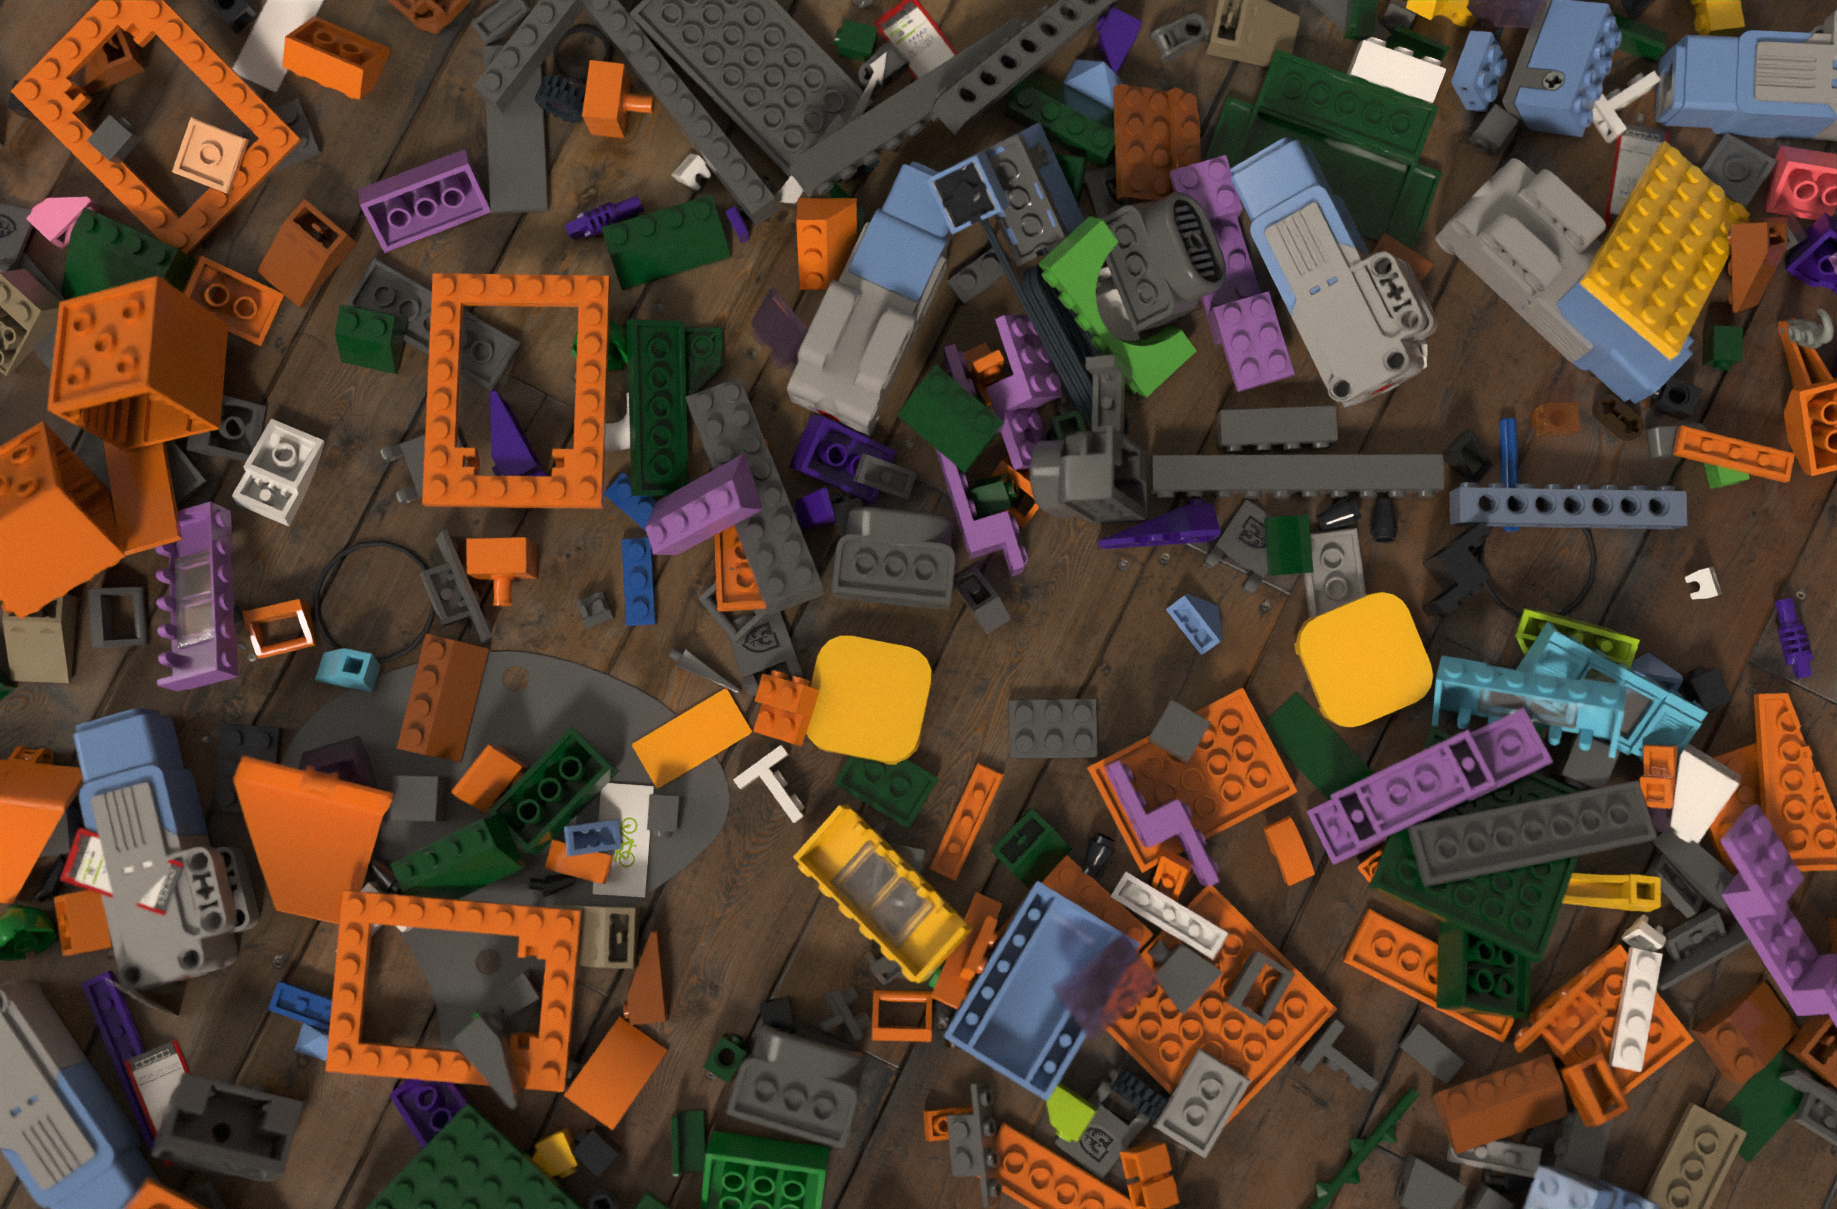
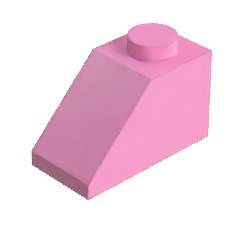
[26,197,102,249]

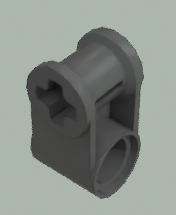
[1149,14,1207,63]
[858,41,910,97]
[1646,423,1707,459]

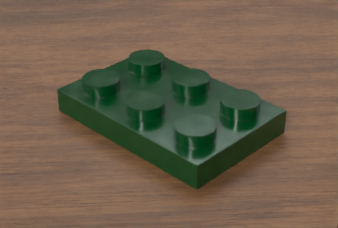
[833,756,939,829]

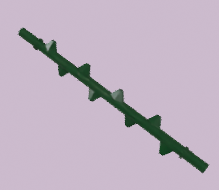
[1307,1087,1419,1209]

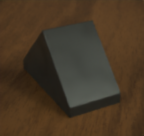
[1442,429,1493,483]

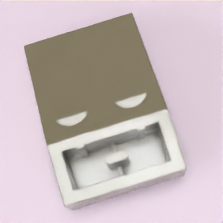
[1206,0,1300,67]
[0,269,61,376]
[2,594,78,684]
[551,904,640,969]

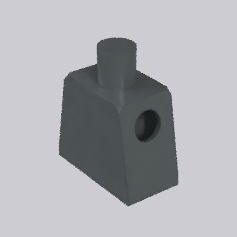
[1147,940,1222,1014]
[1394,1153,1467,1209]

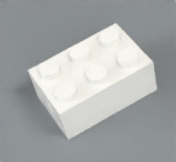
[1347,37,1446,103]

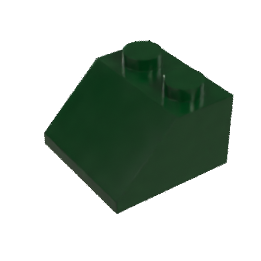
[335,304,408,374]

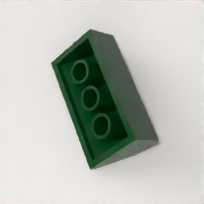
[1004,69,1115,168]
[602,195,732,290]
[488,726,620,855]
[390,813,525,899]

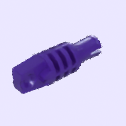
[565,194,644,240]
[1774,597,1813,679]

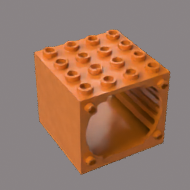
[47,276,228,451]
[0,421,125,619]

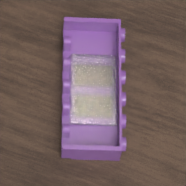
[155,502,238,692]

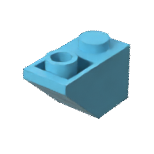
[315,648,381,693]

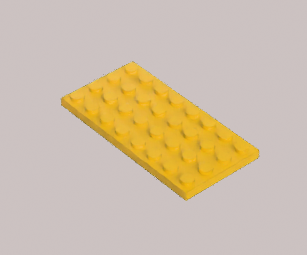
[1580,141,1750,360]

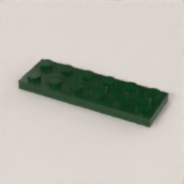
[627,319,689,496]

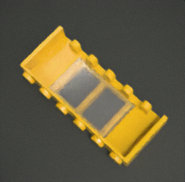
[793,805,973,983]

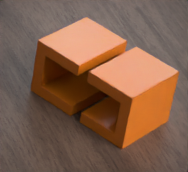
[1120,1142,1179,1209]

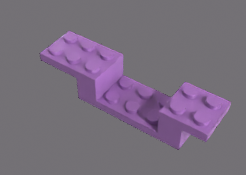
[1169,155,1295,392]
[935,344,1028,576]
[1307,708,1553,865]
[1720,805,1837,1027]

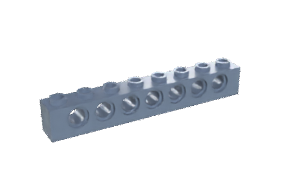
[1449,482,1687,529]

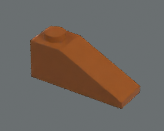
[623,930,669,1026]

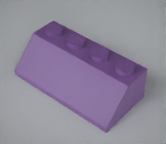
[358,149,491,253]
[645,454,763,555]

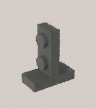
[1086,355,1132,434]
[1295,1017,1378,1092]

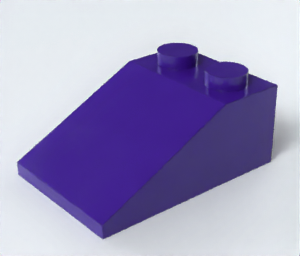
[490,390,547,476]
[788,415,897,504]
[389,1079,481,1149]

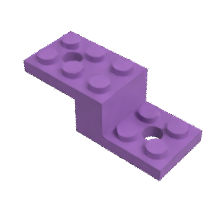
[986,315,1063,470]
[1103,761,1220,887]

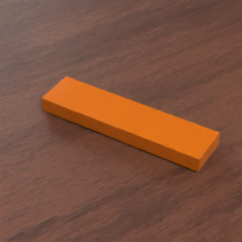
[1672,425,1795,483]
[929,763,1004,882]

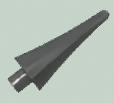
[668,647,741,694]

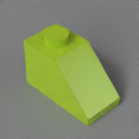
[1046,1081,1099,1142]

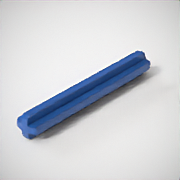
[1499,418,1520,532]

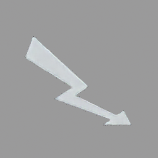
[775,52,887,204]

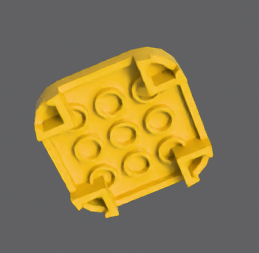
[1294,592,1433,727]
[806,636,933,764]

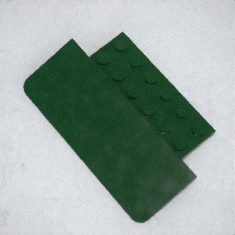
[1204,49,1442,249]

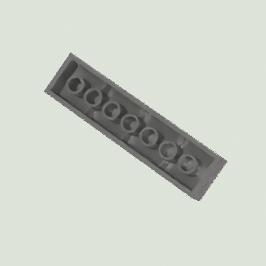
[685,378,824,616]

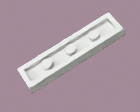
[1110,872,1229,960]
[1608,947,1663,1072]

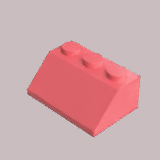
[1765,145,1837,220]

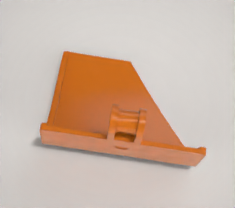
[0,745,84,904]
[233,756,394,924]

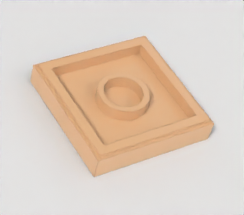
[172,117,249,194]

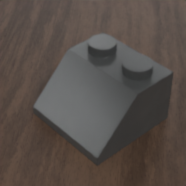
[186,395,266,461]

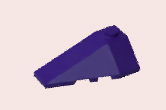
[1785,212,1837,293]
[1097,500,1220,550]

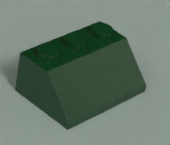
[898,365,1004,473]

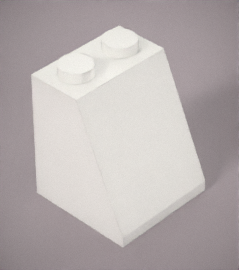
[1671,743,1741,843]

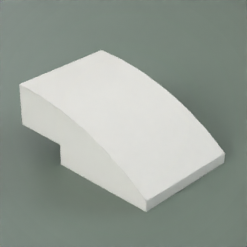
[232,419,325,526]

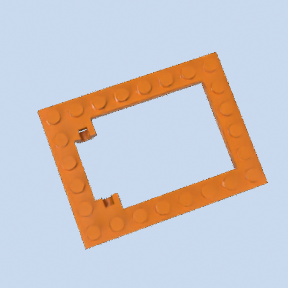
[11,0,303,256]
[422,273,611,509]
[326,890,582,1092]

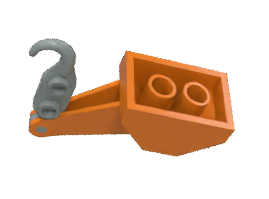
[1778,309,1837,476]

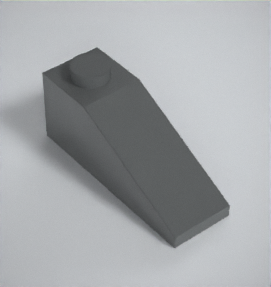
[1650,823,1735,910]
[452,1011,523,1109]

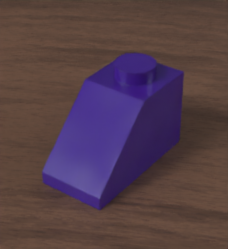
[1096,7,1143,75]
[793,487,837,533]

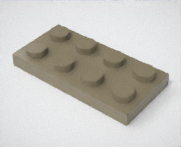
[1643,1102,1747,1209]

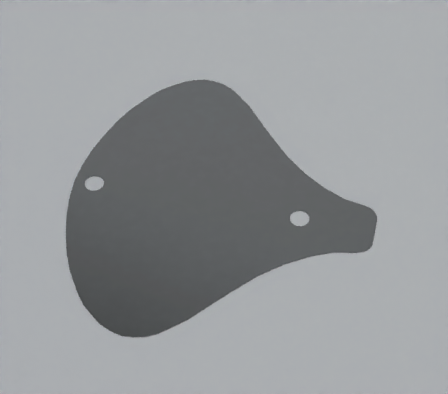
[282,651,730,1050]

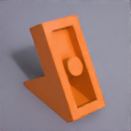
[1151,849,1194,903]

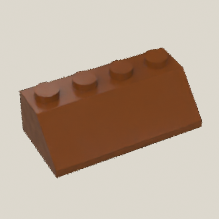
[397,634,490,762]
[1432,1054,1568,1155]

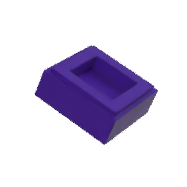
[726,207,750,244]

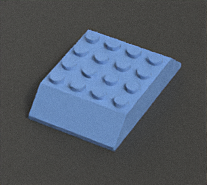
[943,881,1140,1101]

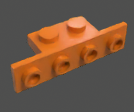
[930,892,1003,1009]
[1514,961,1607,1055]

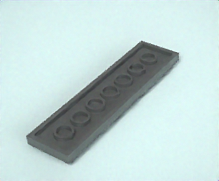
[1407,781,1657,887]

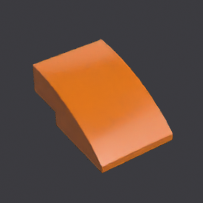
[564,1016,668,1130]

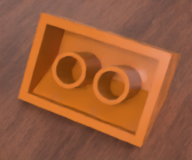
[282,16,391,100]
[796,198,857,290]

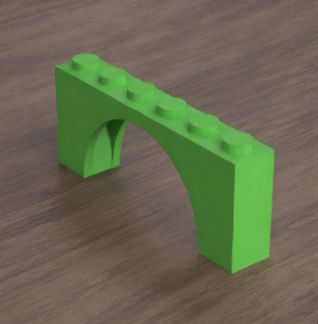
[1038,216,1196,398]

